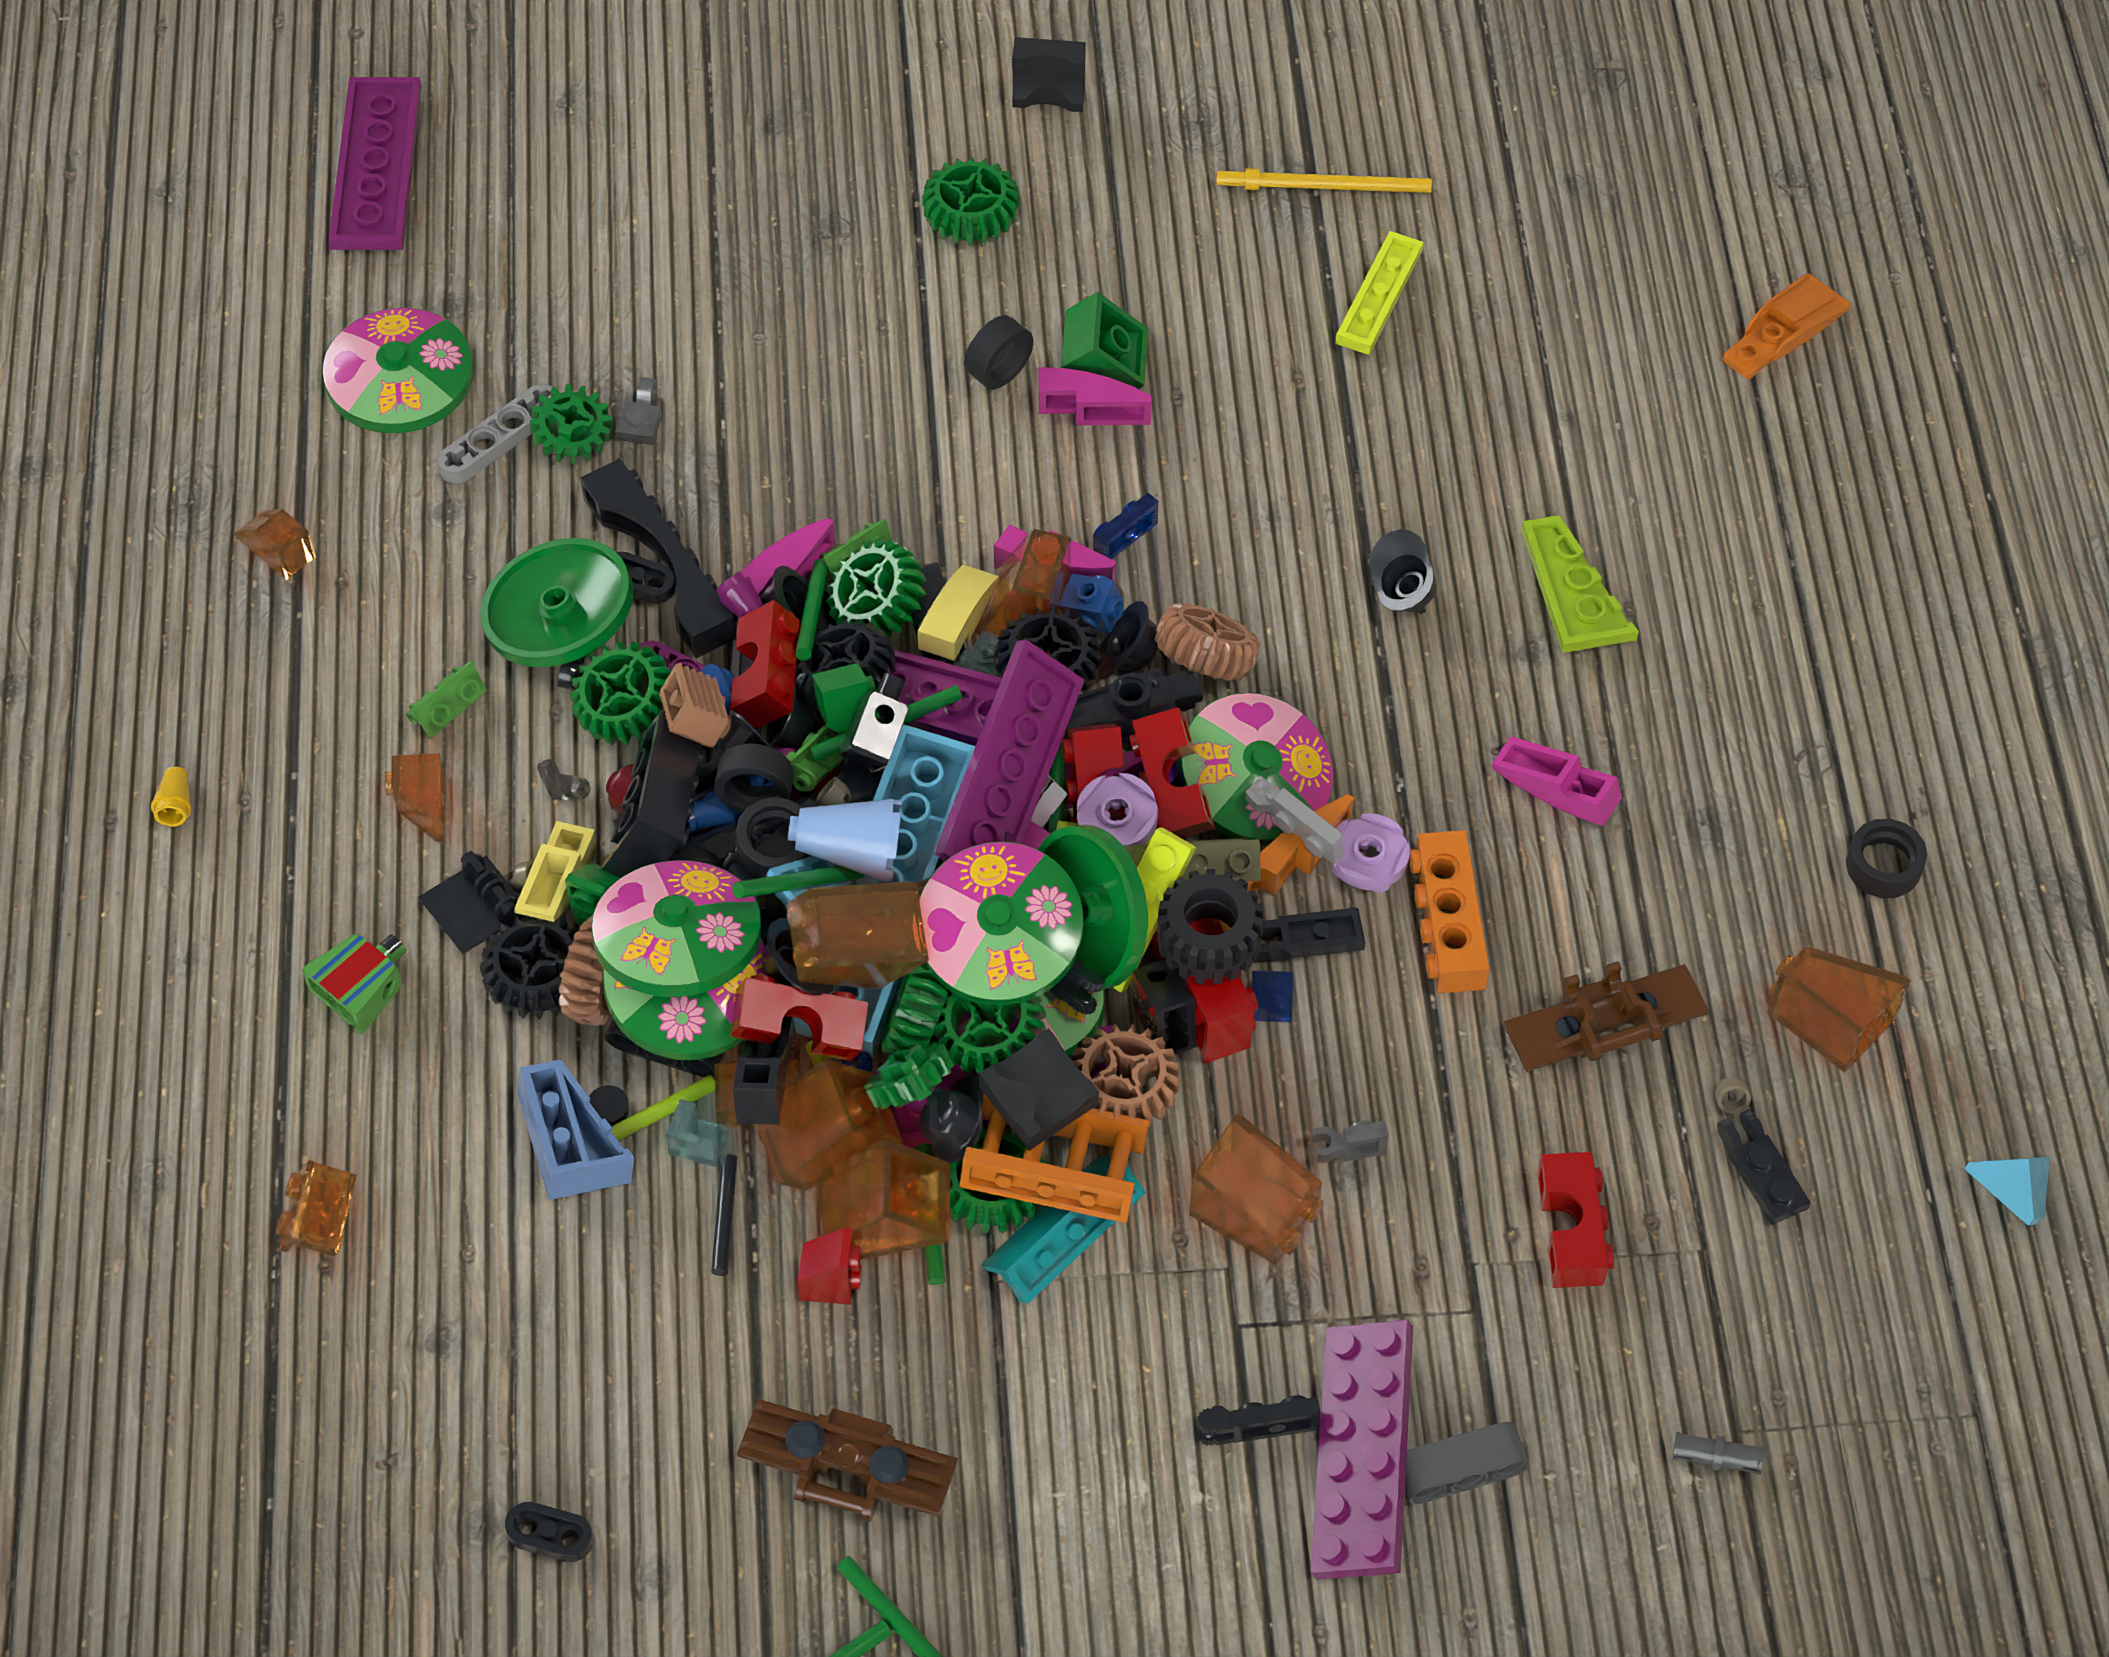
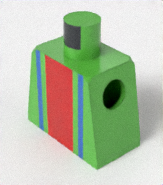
[302,934,407,1035]

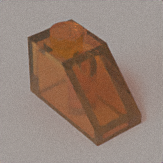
[235,509,315,580]
[385,753,445,842]

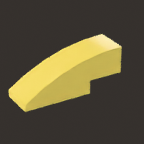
[918,564,999,661]
[515,821,597,922]

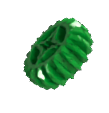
[922,156,1020,246]
[826,539,927,639]
[569,641,671,746]
[881,952,949,1055]
[934,990,1046,1077]
[935,1125,1048,1235]

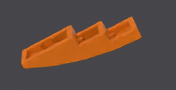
[1246,794,1354,896]

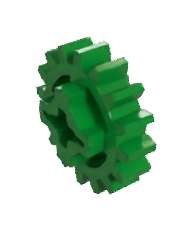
[530,384,612,464]
[864,1042,955,1109]

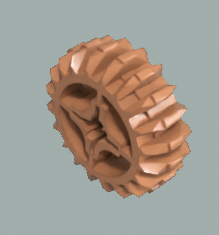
[1154,603,1260,681]
[558,915,612,1026]
[1072,1023,1180,1128]

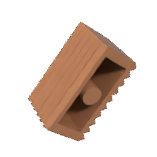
[659,663,732,748]

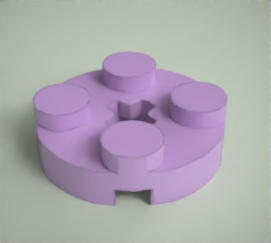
[1077,773,1158,845]
[1330,813,1410,893]

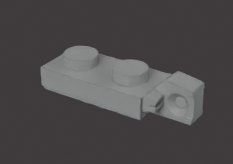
[1245,776,1343,864]

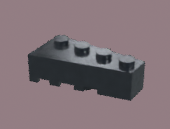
[602,711,705,878]

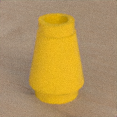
[151,767,192,827]

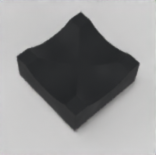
[1012,37,1086,112]
[979,1028,1099,1151]

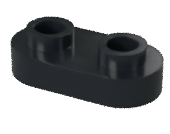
[616,551,675,604]
[505,1502,593,1562]

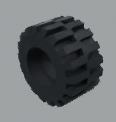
[1157,869,1263,984]

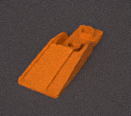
[1723,273,1851,379]

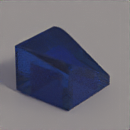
[1251,971,1293,1022]

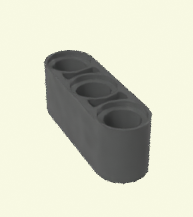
[1405,1422,1530,1504]

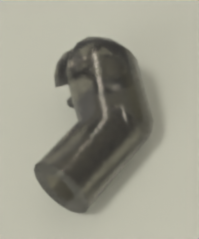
[537,759,591,801]

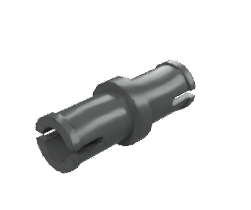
[1672,1432,1765,1475]

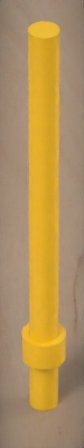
[1216,168,1432,193]

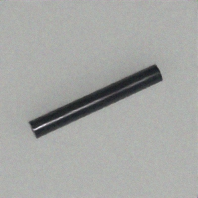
[711,1154,738,1276]

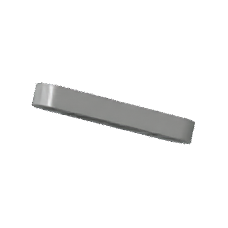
[437,384,552,484]

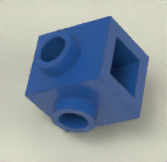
[1058,574,1124,634]

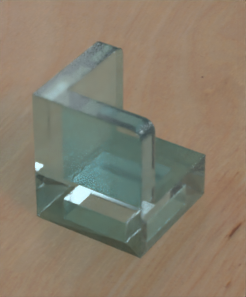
[666,1099,729,1167]

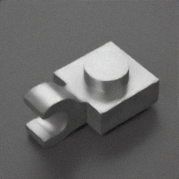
[615,377,662,445]
[1311,1120,1389,1163]

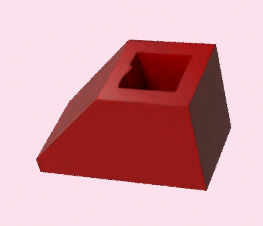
[798,1228,863,1305]

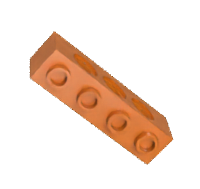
[1409,830,1489,994]

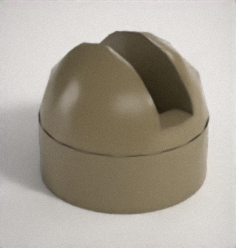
[815,777,851,806]
[509,860,534,893]
[1715,1077,1751,1114]

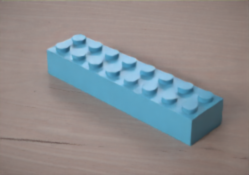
[793,724,975,1058]

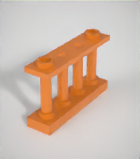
[960,1094,1150,1223]

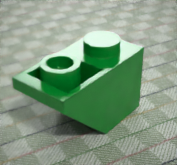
[812,663,880,734]
[565,863,620,927]

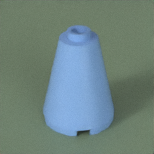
[788,799,902,882]

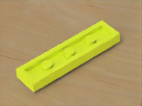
[1335,231,1424,355]
[1113,827,1197,993]

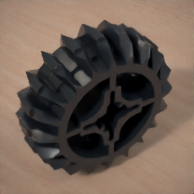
[994,606,1101,693]
[795,619,896,709]
[480,916,579,1020]

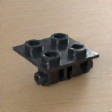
[418,851,526,955]

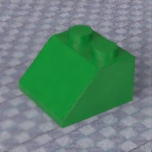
[1061,292,1149,389]

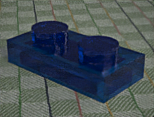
[1093,493,1159,559]

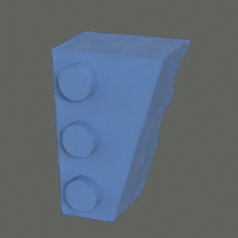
[517,1059,634,1200]

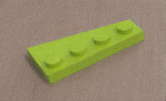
[1521,515,1639,653]

